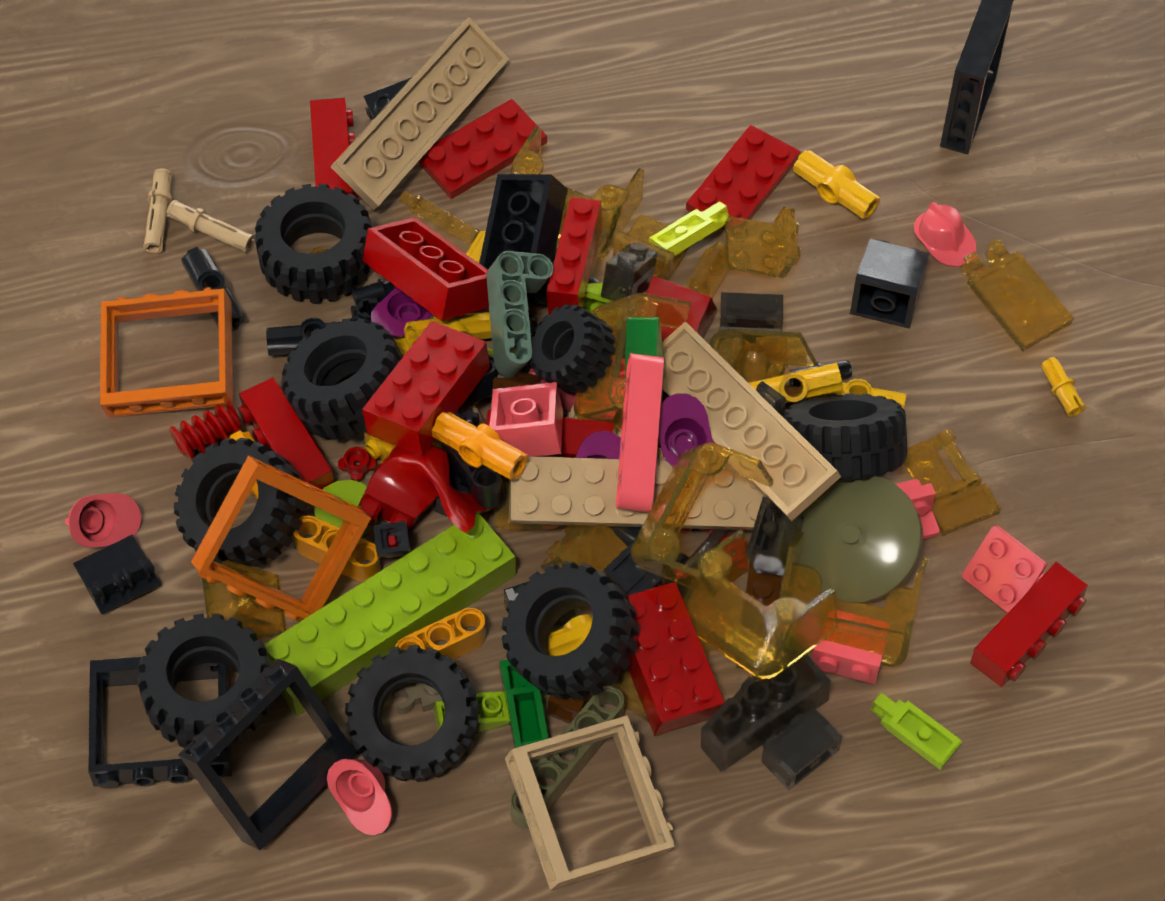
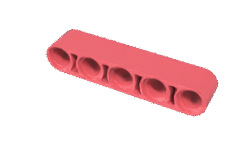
[616,353,664,512]

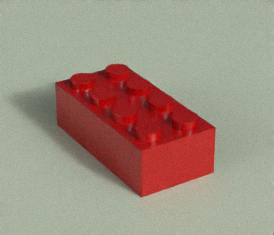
[362,217,489,321]
[362,321,490,457]
[627,582,725,736]

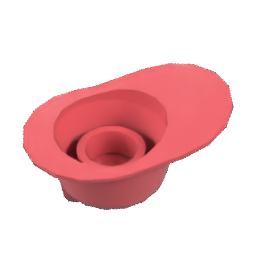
[914,202,976,267]
[65,493,141,548]
[327,759,392,835]

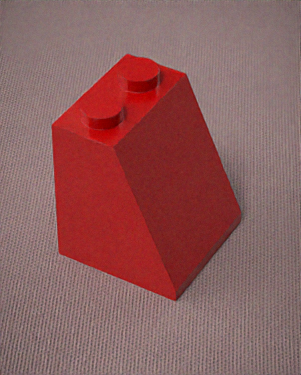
[636,275,718,342]

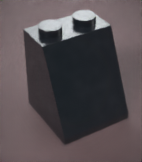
[850,239,930,329]

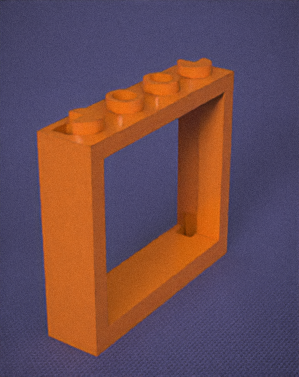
[100,287,233,418]
[191,455,371,621]

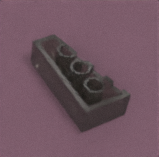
[700,633,831,772]

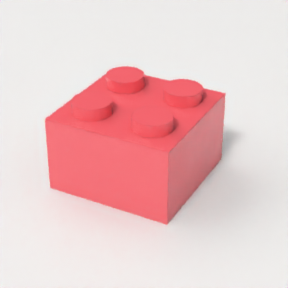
[490,382,563,457]

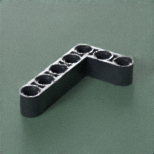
[434,355,505,508]

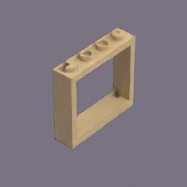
[505,715,675,891]

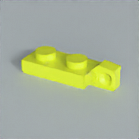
[648,201,730,260]

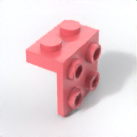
[810,609,890,685]

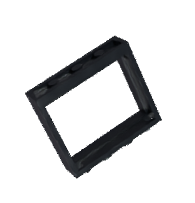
[940,0,1014,155]
[88,657,232,789]
[178,659,357,850]

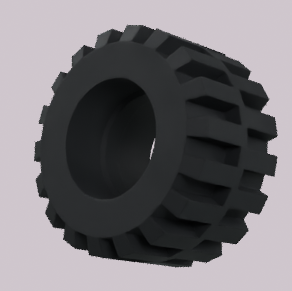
[530,304,616,393]

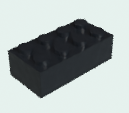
[479,174,568,304]

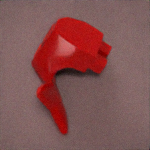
[358,445,492,533]

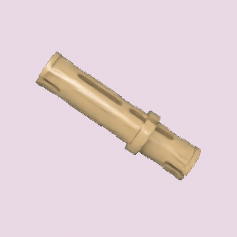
[143,168,173,254]
[166,200,255,253]

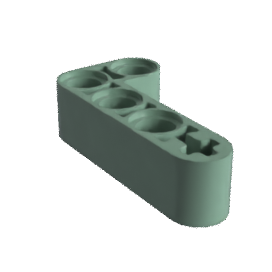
[486,251,554,377]

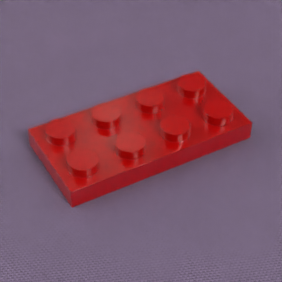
[417,99,547,199]
[686,124,801,237]

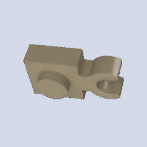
[392,683,443,714]

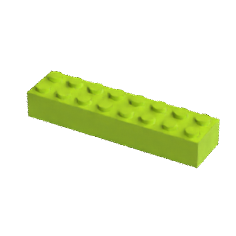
[264,514,516,717]

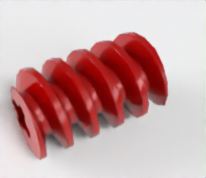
[169,400,241,460]

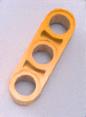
[293,515,381,582]
[395,608,486,660]

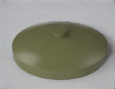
[791,476,923,604]

